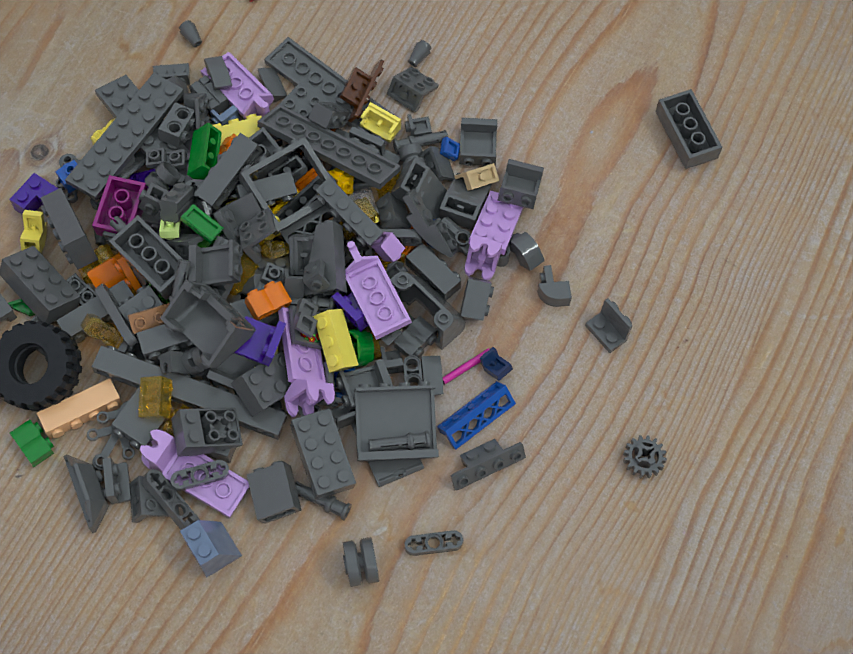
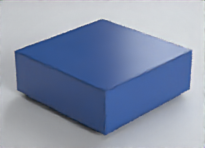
[440,136,460,161]

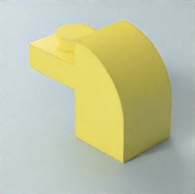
[20,210,47,253]

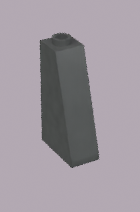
[304,220,347,298]

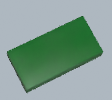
[180,204,223,244]

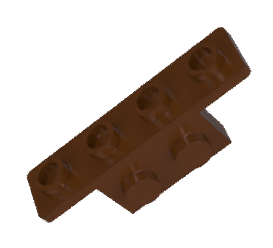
[339,59,384,123]

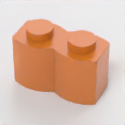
[244,281,292,321]

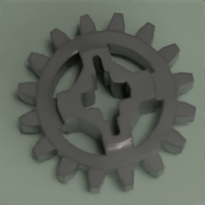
[623,435,667,479]

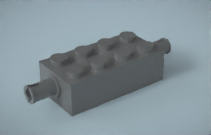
[109,215,188,300]

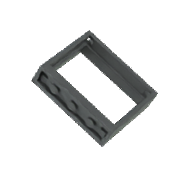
[238,137,331,236]

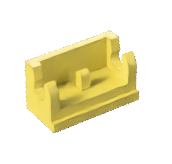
[360,102,401,143]

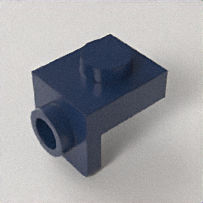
[480,347,513,381]

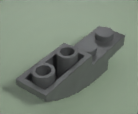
[403,189,458,258]

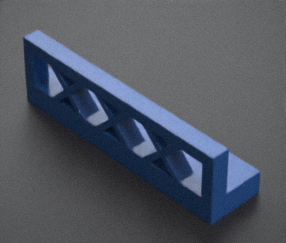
[437,381,516,450]

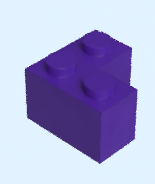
[9,173,58,214]

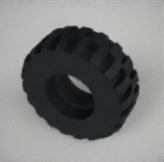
[0,320,82,412]

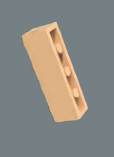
[37,378,123,439]

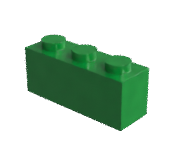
[187,123,222,180]

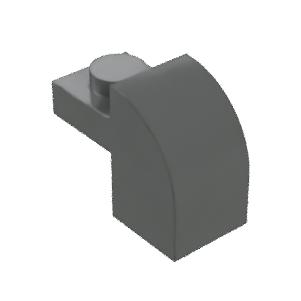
[508,232,545,271]
[537,265,572,307]

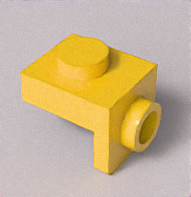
[327,168,354,195]

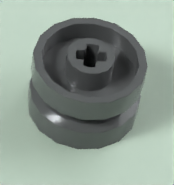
[343,537,379,587]

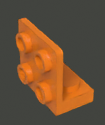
[87,253,142,293]

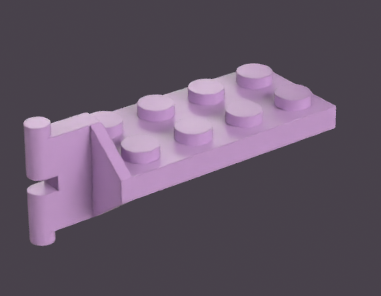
[200,52,274,119]
[345,241,412,340]

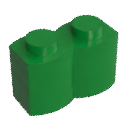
[10,419,54,467]

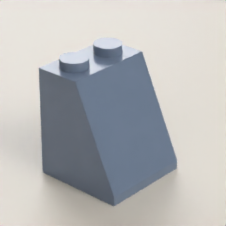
[180,520,242,578]

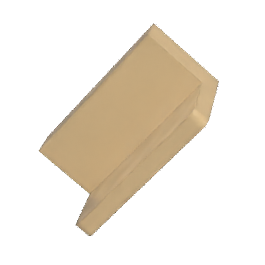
[454,163,499,191]

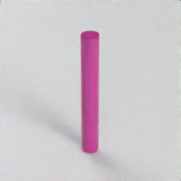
[443,348,489,385]

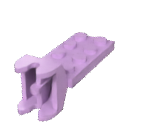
[464,190,524,280]
[278,307,335,417]
[140,430,250,518]

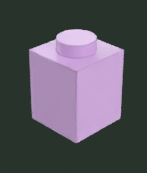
[371,232,405,262]

